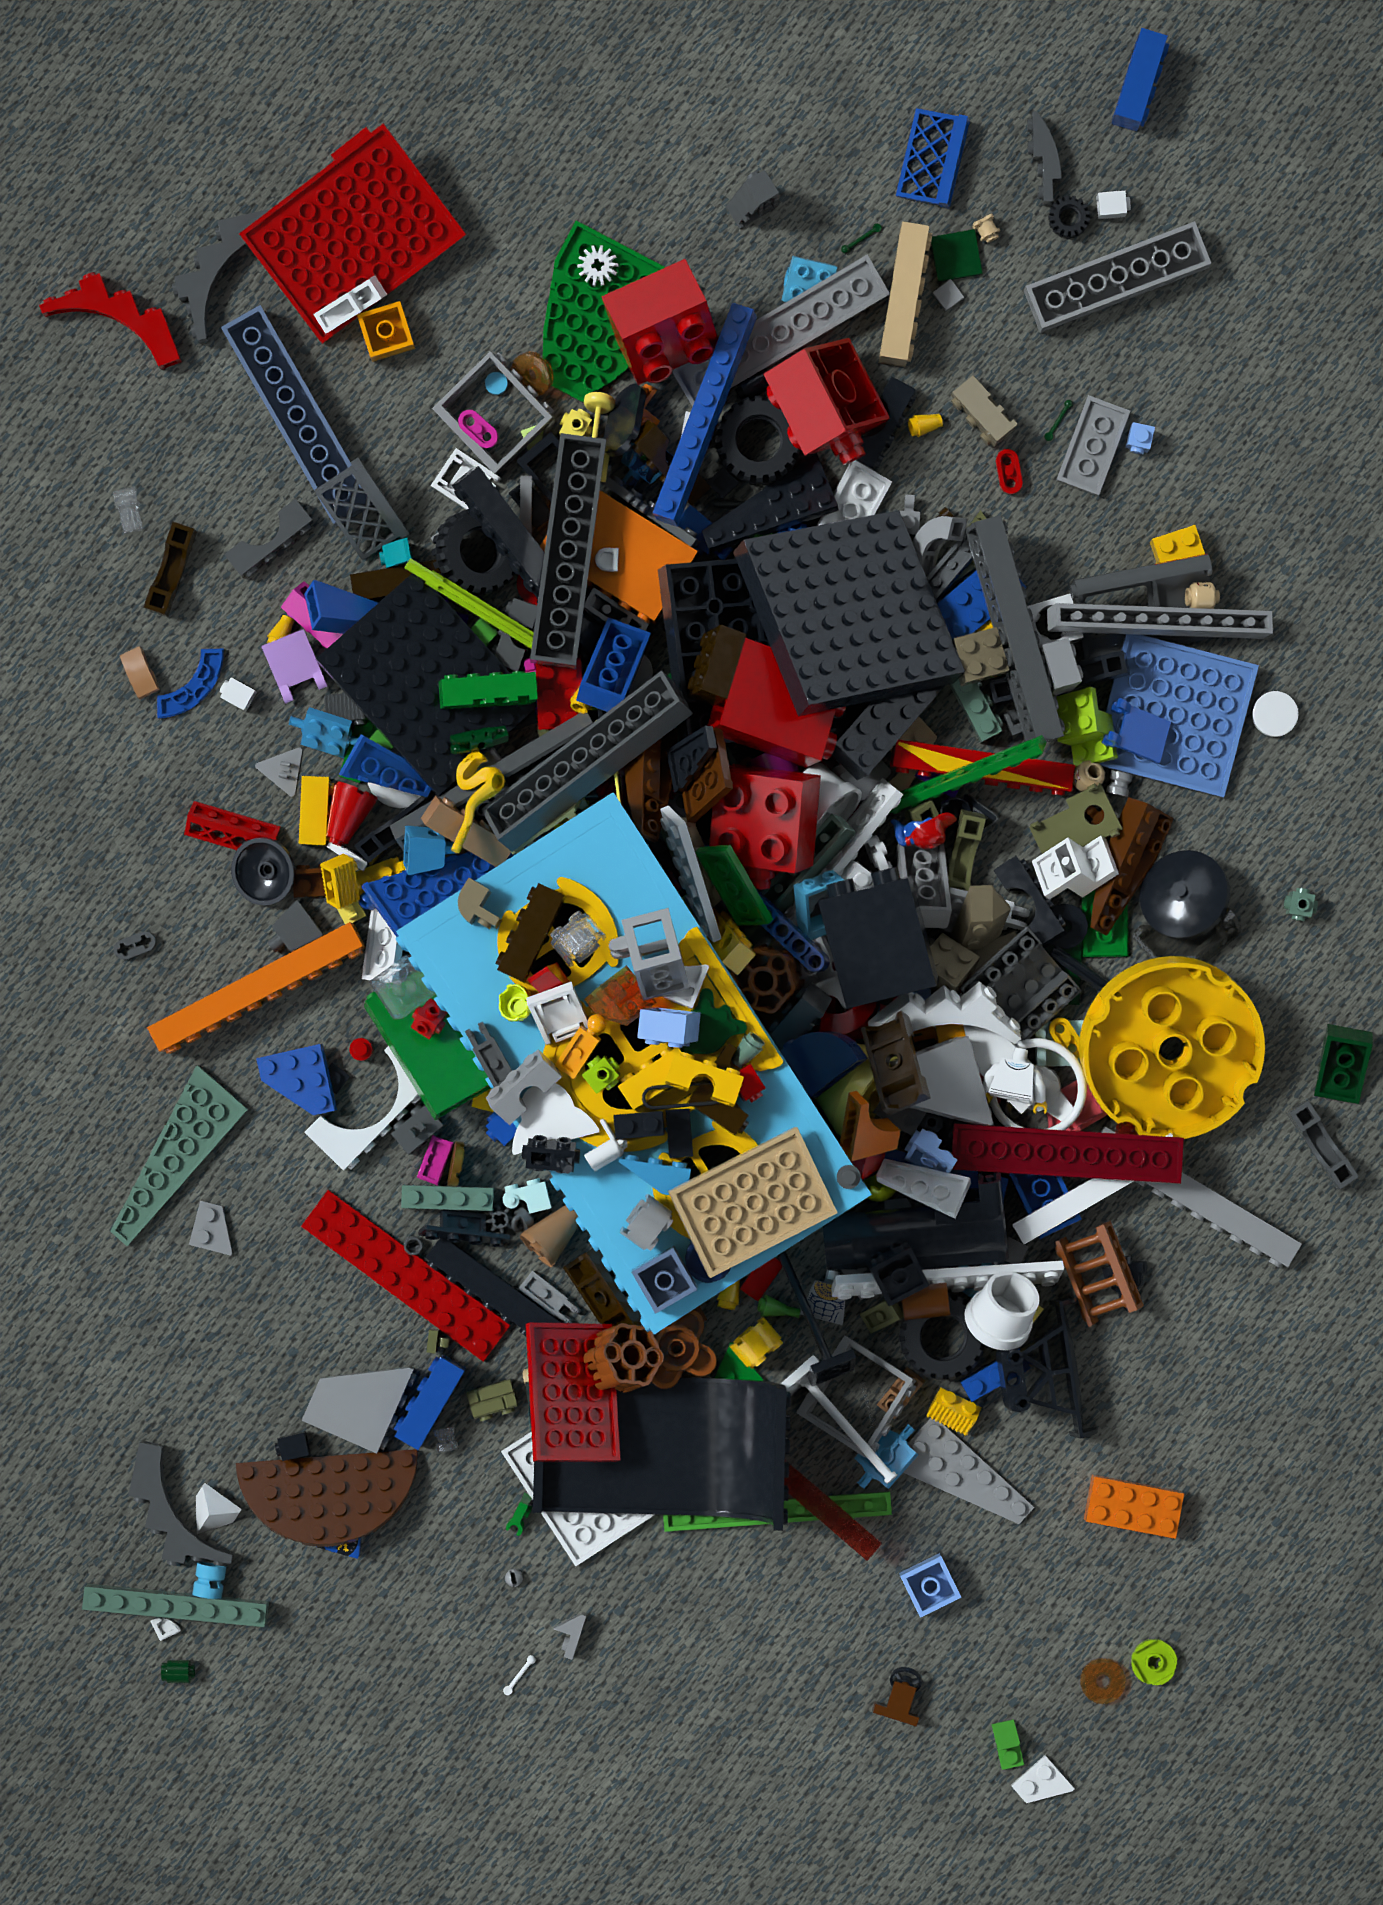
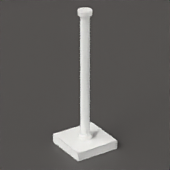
[781,1355,897,1484]

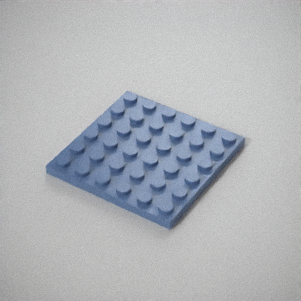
[1100,634,1259,797]

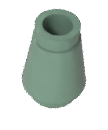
[731,1032,765,1068]

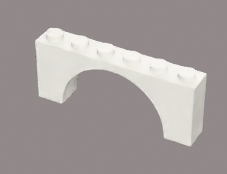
[305,1046,421,1170]

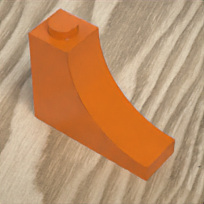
[840,1091,900,1161]

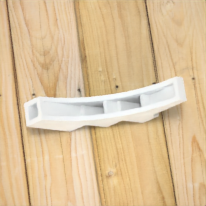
[868,981,1021,1044]

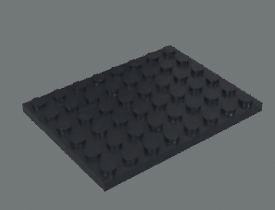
[315,574,537,796]

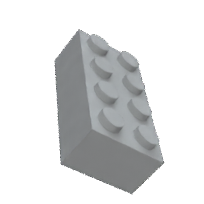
[895,843,952,928]

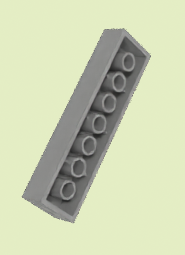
[1024,221,1212,333]

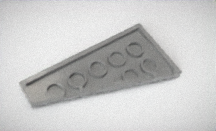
[903,1417,1034,1524]

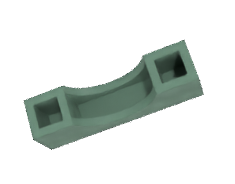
[401,1185,494,1211]

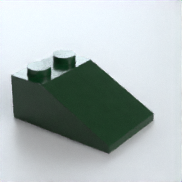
[1314,1024,1373,1104]

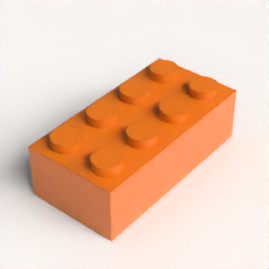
[1084,1474,1184,1539]

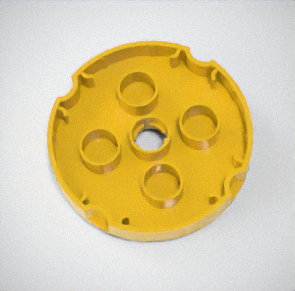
[1079,956,1265,1139]

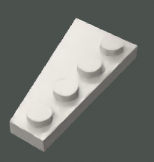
[876,1159,971,1219]

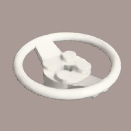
[989,1038,1087,1130]

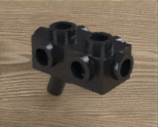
[522,1135,580,1174]

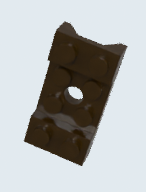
[861,1011,931,1115]
[563,1248,642,1327]

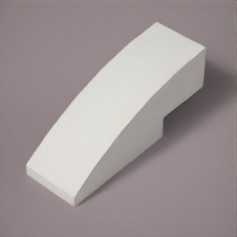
[313,275,387,334]

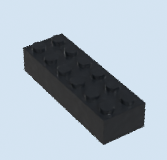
[832,685,945,780]

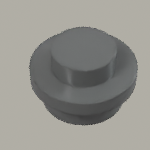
[837,1165,861,1189]

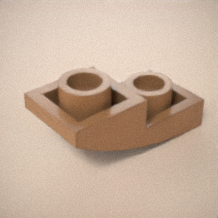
[120,646,160,699]
[877,1367,925,1419]

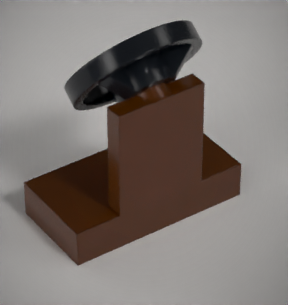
[872,1667,922,1727]

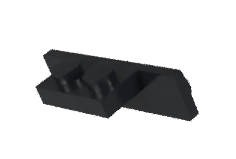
[418,1209,511,1247]

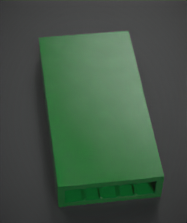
[364,969,491,1120]

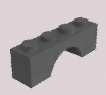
[224,499,314,578]
[1286,1100,1359,1189]

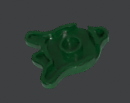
[680,988,747,1055]

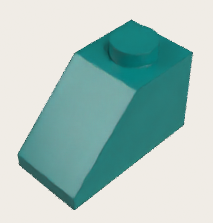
[379,538,413,568]

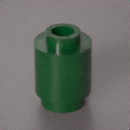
[161,1660,195,1683]

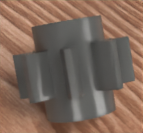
[486,1205,514,1234]

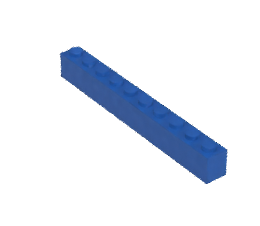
[653,303,757,527]

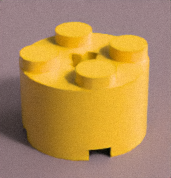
[729,1317,783,1369]

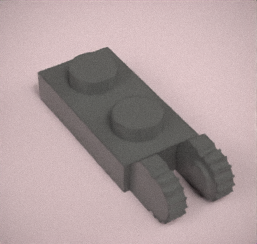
[465,1021,512,1087]

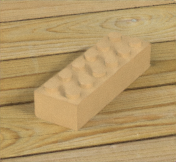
[879,221,932,367]

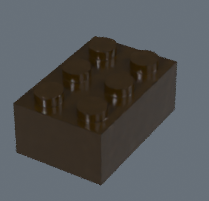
[687,625,746,706]

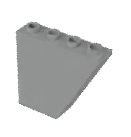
[890,1036,993,1125]
[302,1366,416,1453]

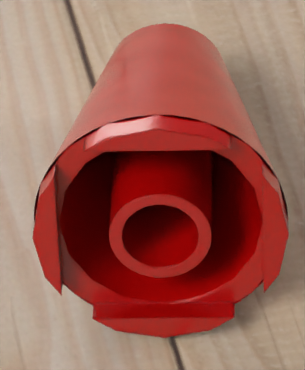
[326,781,378,847]

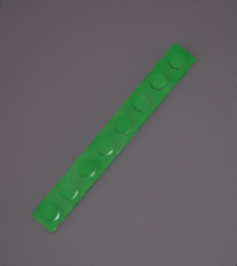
[888,735,1047,814]

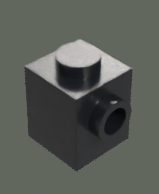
[275,1431,311,1461]

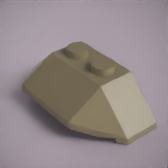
[950,885,1011,950]

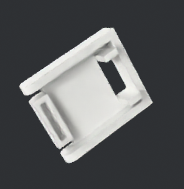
[431,448,501,509]
[526,982,588,1045]

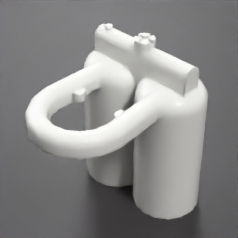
[584,1119,628,1172]

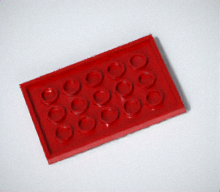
[526,1322,620,1462]

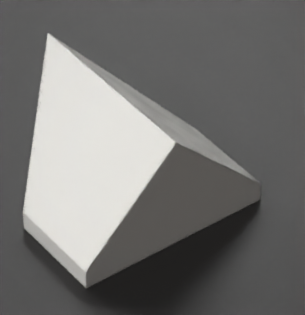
[196,1483,242,1534]

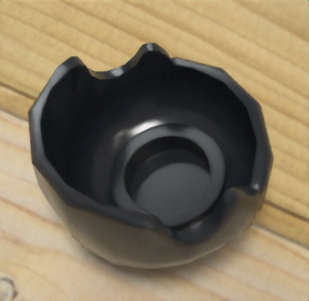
[936,797,972,832]

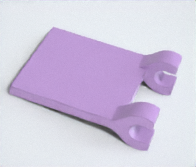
[261,629,327,703]

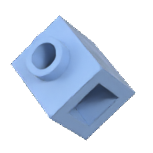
[1125,422,1155,454]

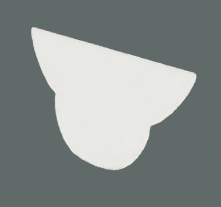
[512,1083,599,1155]

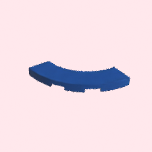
[157,648,224,719]

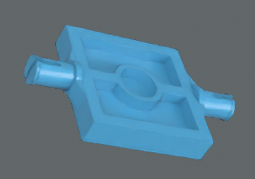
[288,707,359,758]
[854,1424,918,1489]

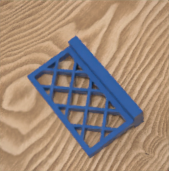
[896,108,970,209]

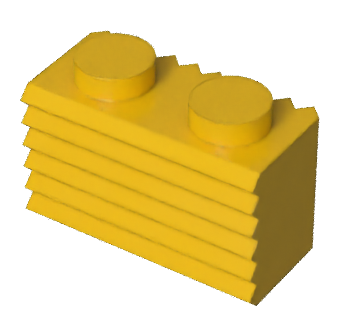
[320,853,361,909]
[927,1387,982,1436]

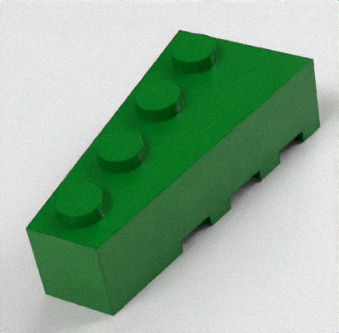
[438,671,538,709]

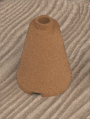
[520,1205,579,1267]

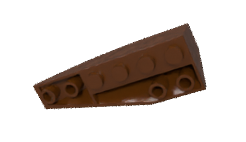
[625,728,678,843]
[1091,797,1174,936]

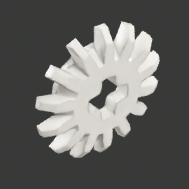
[577,245,618,286]

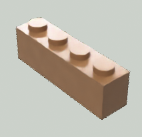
[421,796,511,867]

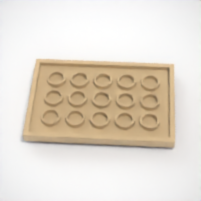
[668,1127,838,1278]

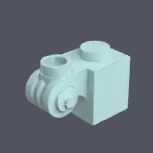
[503,1178,552,1214]

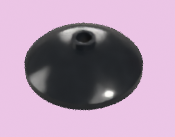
[231,837,295,905]

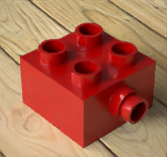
[602,259,718,385]
[763,338,890,465]
[709,764,821,889]

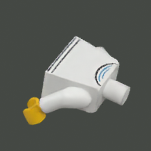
[982,1048,1048,1114]

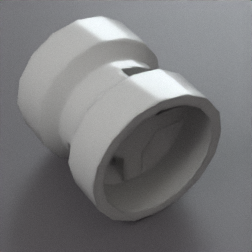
[1105,770,1133,798]

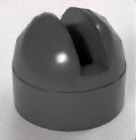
[404,1236,422,1255]

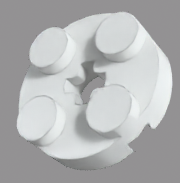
[864,835,892,872]

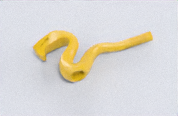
[451,750,505,853]

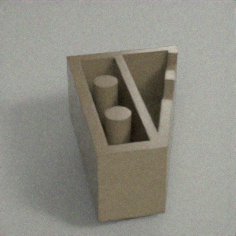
[951,376,1018,447]

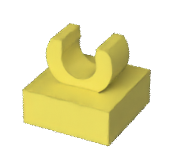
[337,900,366,924]

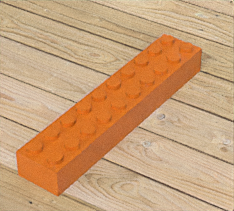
[147,922,366,1054]

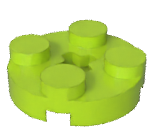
[1131,1639,1177,1685]

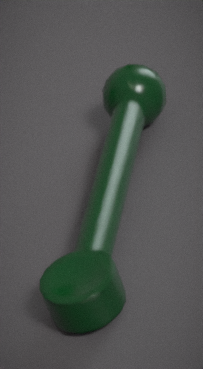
[841,223,882,254]
[1044,400,1073,441]

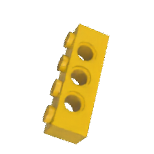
[706,908,756,975]

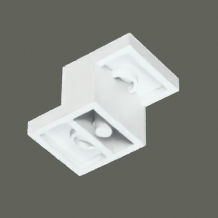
[1032,836,1119,900]

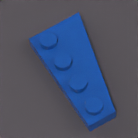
[339,735,431,797]

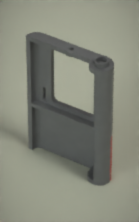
[1070,553,1215,661]

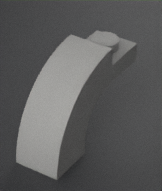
[912,516,968,577]

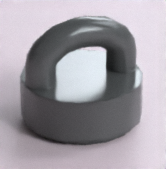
[511,1207,534,1232]

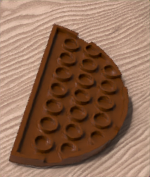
[236,1449,418,1547]

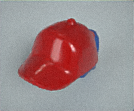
[891,812,957,849]

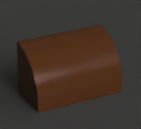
[902,1283,950,1320]

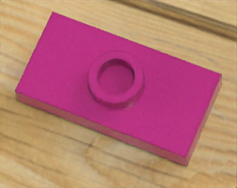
[417,1135,454,1186]

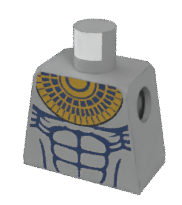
[800,1269,845,1325]

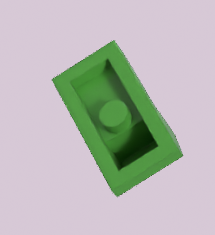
[991,1719,1024,1770]

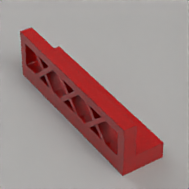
[184,801,281,850]

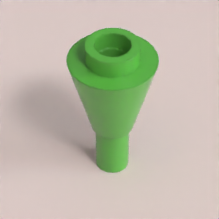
[757,1295,800,1318]

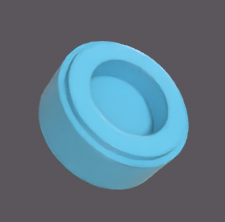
[485,372,508,395]

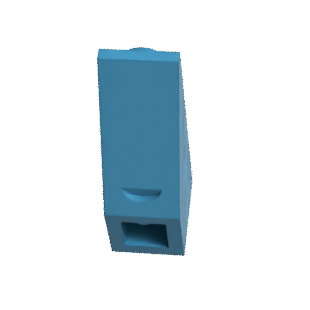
[619,1154,691,1195]

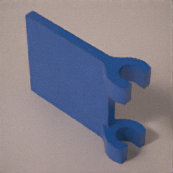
[1102,698,1171,764]

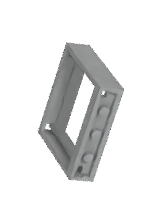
[432,351,555,475]
[796,1335,917,1458]

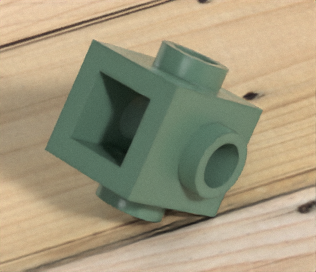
[1284,888,1318,922]

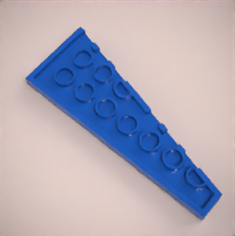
[362,835,542,937]

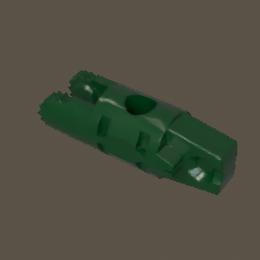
[450,726,509,754]

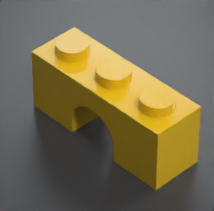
[665,1052,744,1107]

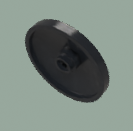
[1140,850,1230,940]

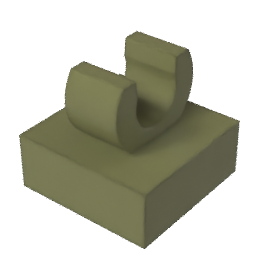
[426,1329,450,1354]

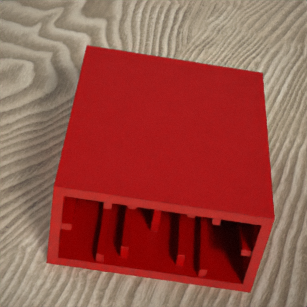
[707,638,846,767]

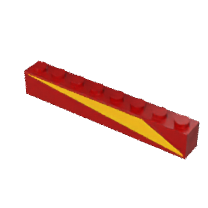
[890,740,1075,796]

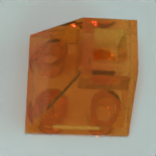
[584,965,657,1026]

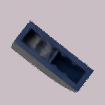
[780,1031,868,1099]

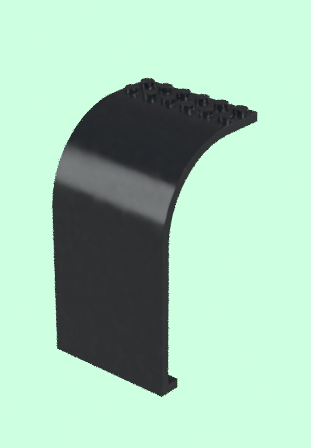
[533,1377,791,1531]

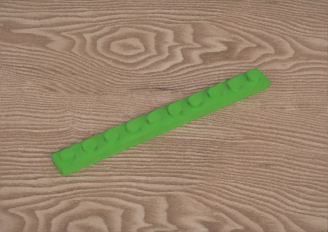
[663,1491,892,1532]

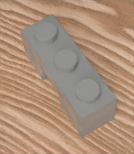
[486,1050,562,1125]

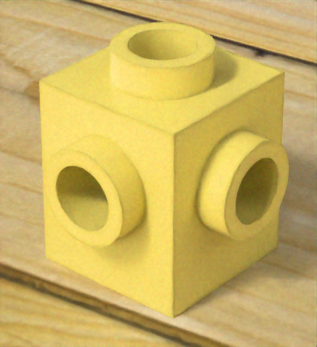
[559,409,593,437]

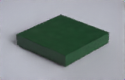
[931,229,983,282]

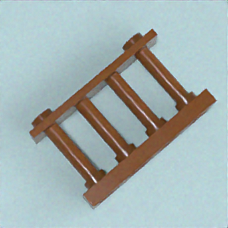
[1055,1220,1144,1327]

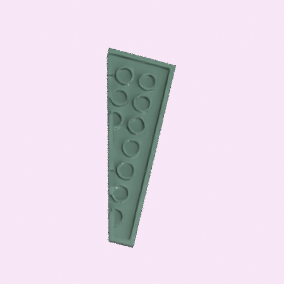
[110,1065,249,1246]

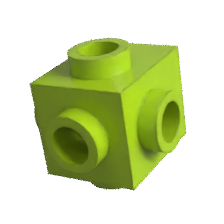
[582,1055,620,1094]

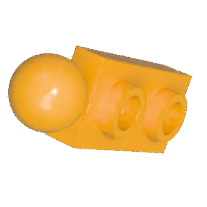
[554,1014,607,1079]

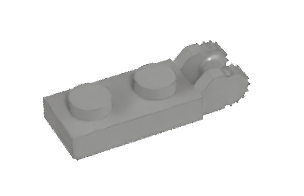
[518,1270,581,1323]

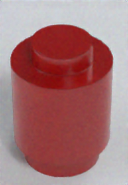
[349,1038,374,1061]

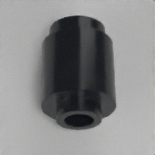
[735,371,769,400]

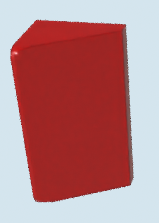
[740,1257,782,1301]

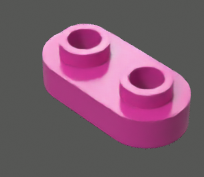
[458,410,499,448]

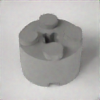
[620,1194,673,1251]

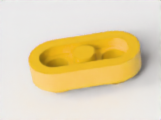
[1048,1017,1080,1058]

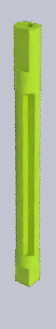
[404,558,534,649]

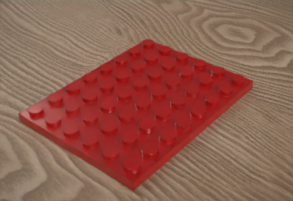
[239,123,466,344]

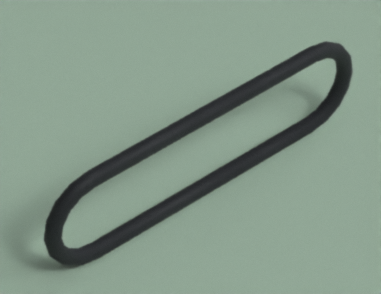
[642,1081,720,1110]

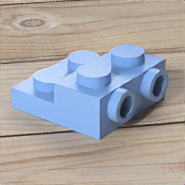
[904,1129,957,1173]

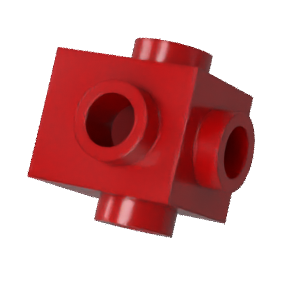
[411,998,448,1040]

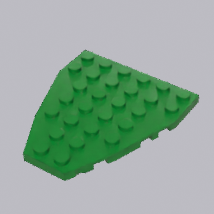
[542,221,665,403]

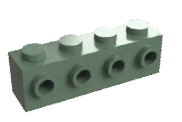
[949,679,1003,744]

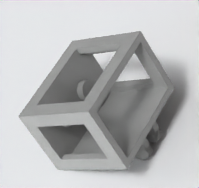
[608,908,690,1001]

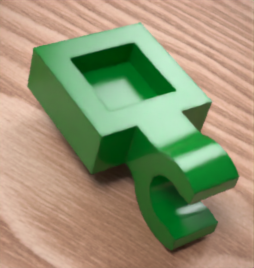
[506,1492,533,1536]

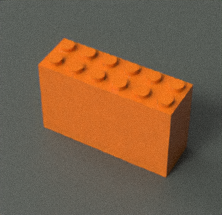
[540,491,698,626]

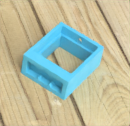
[794,870,844,940]

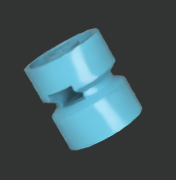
[192,1562,227,1599]

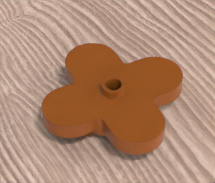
[642,1310,716,1389]

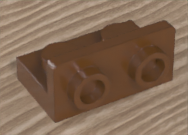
[293,864,326,898]

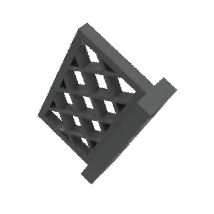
[314,457,409,561]

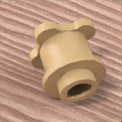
[972,214,1001,243]

